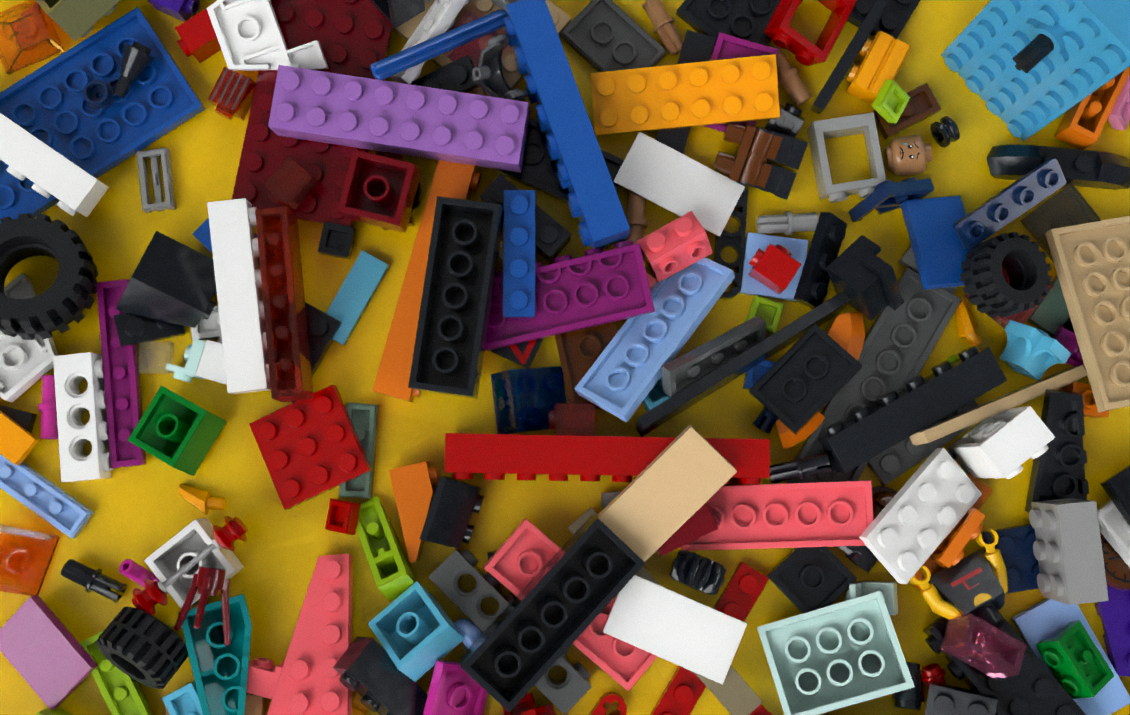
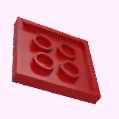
[249,384,372,510]

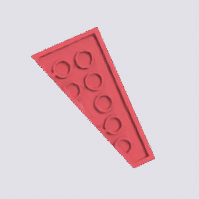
[267,554,353,715]

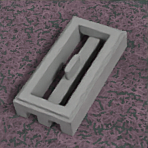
[136,148,176,213]

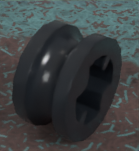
[930,116,960,148]

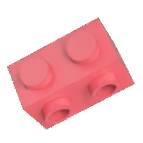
[637,211,713,283]

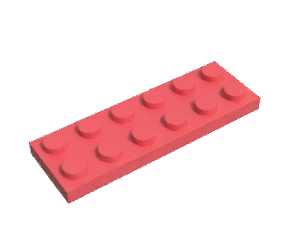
[681,480,874,551]
[483,518,657,691]

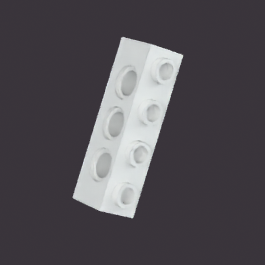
[53,352,114,482]

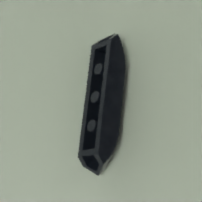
[987,145,1130,190]

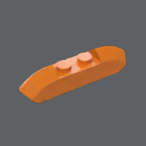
[776,312,865,449]

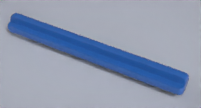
[370,10,507,80]

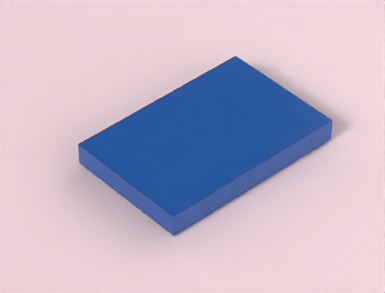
[901,196,973,290]

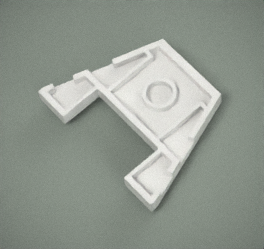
[207,0,329,71]
[0,273,59,402]

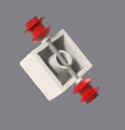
[132,515,248,615]

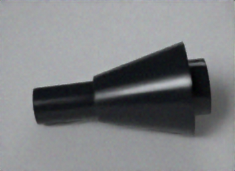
[112,40,155,98]

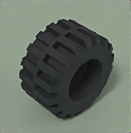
[960,232,1052,318]
[96,607,189,689]

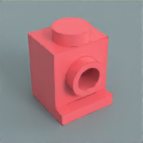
[246,657,284,699]

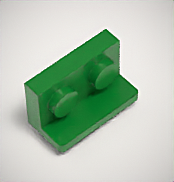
[1036,620,1114,699]

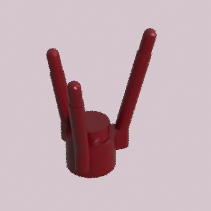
[174,566,231,646]

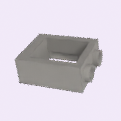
[807,112,886,203]

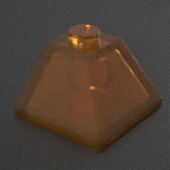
[0,0,65,75]
[0,524,60,596]

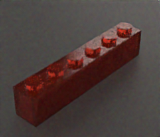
[255,206,314,402]

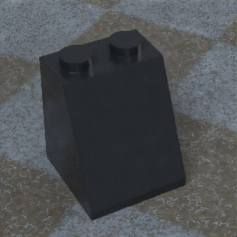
[115,231,217,328]

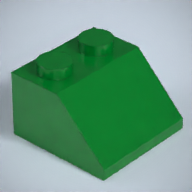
[128,385,227,476]

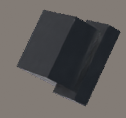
[826,235,904,321]

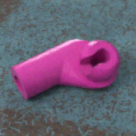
[119,559,159,588]

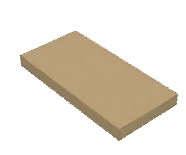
[598,425,737,562]

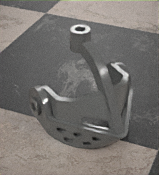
[472,34,530,101]

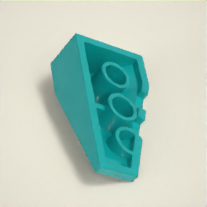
[178,594,252,715]

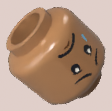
[885,135,932,177]

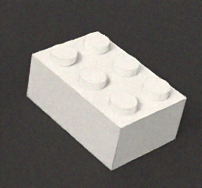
[947,406,1056,479]

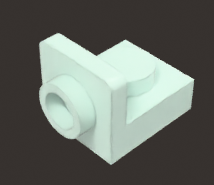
[165,338,206,383]
[846,581,899,615]

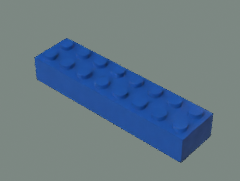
[503,0,630,250]

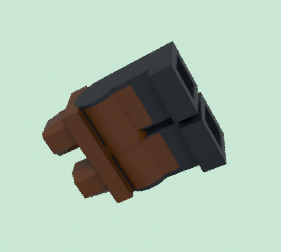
[713,122,808,200]

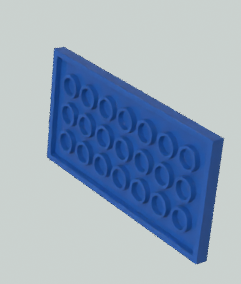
[0,7,205,224]

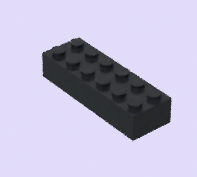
[408,196,504,399]
[459,514,645,712]

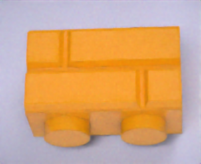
[845,31,911,105]

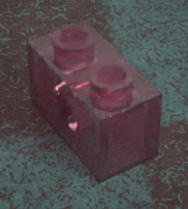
[940,614,1027,679]

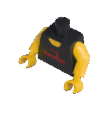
[909,529,1008,632]

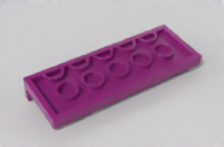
[484,241,655,352]

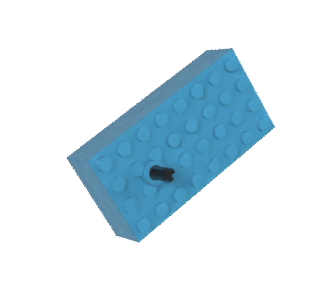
[941,0,1130,142]

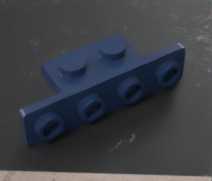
[953,158,1067,250]

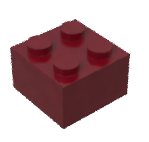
[337,149,421,233]

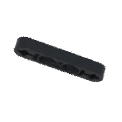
[714,181,748,300]

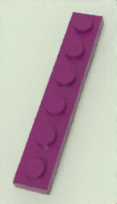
[96,279,147,468]

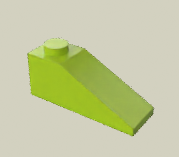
[356,496,416,601]

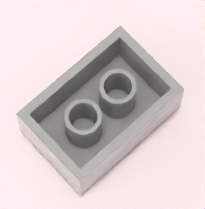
[1029,498,1109,605]

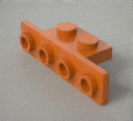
[908,473,992,590]

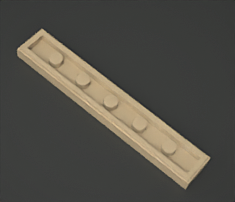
[910,365,1087,446]

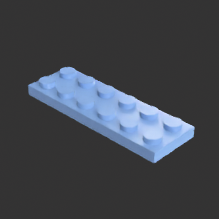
[574,258,735,422]

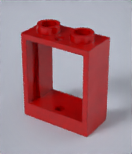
[764,0,857,66]

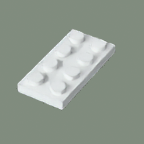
[859,448,982,584]

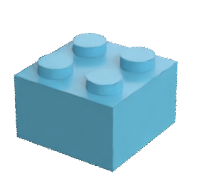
[368,581,465,682]

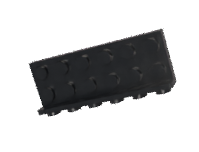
[923,611,1086,715]

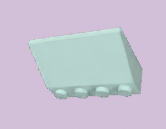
[757,591,915,715]

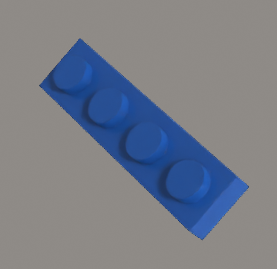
[503,190,536,318]

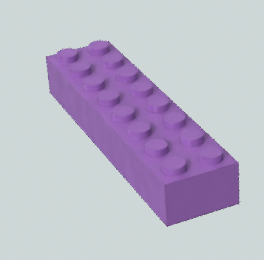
[268,65,531,173]

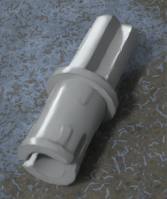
[756,211,819,236]

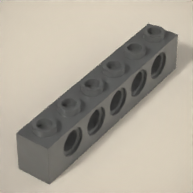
[429,549,592,715]

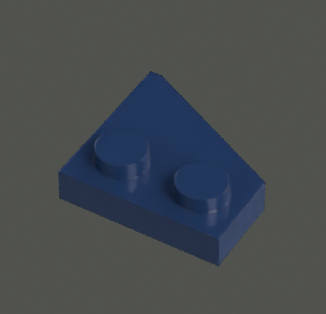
[849,177,934,222]

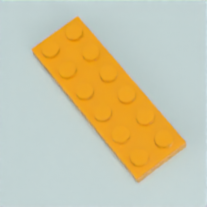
[590,54,780,136]

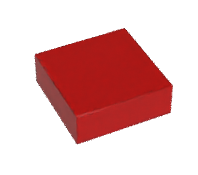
[325,498,361,535]

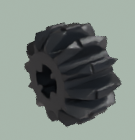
[670,550,726,595]

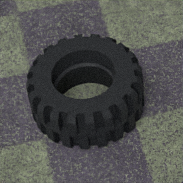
[0,213,98,340]

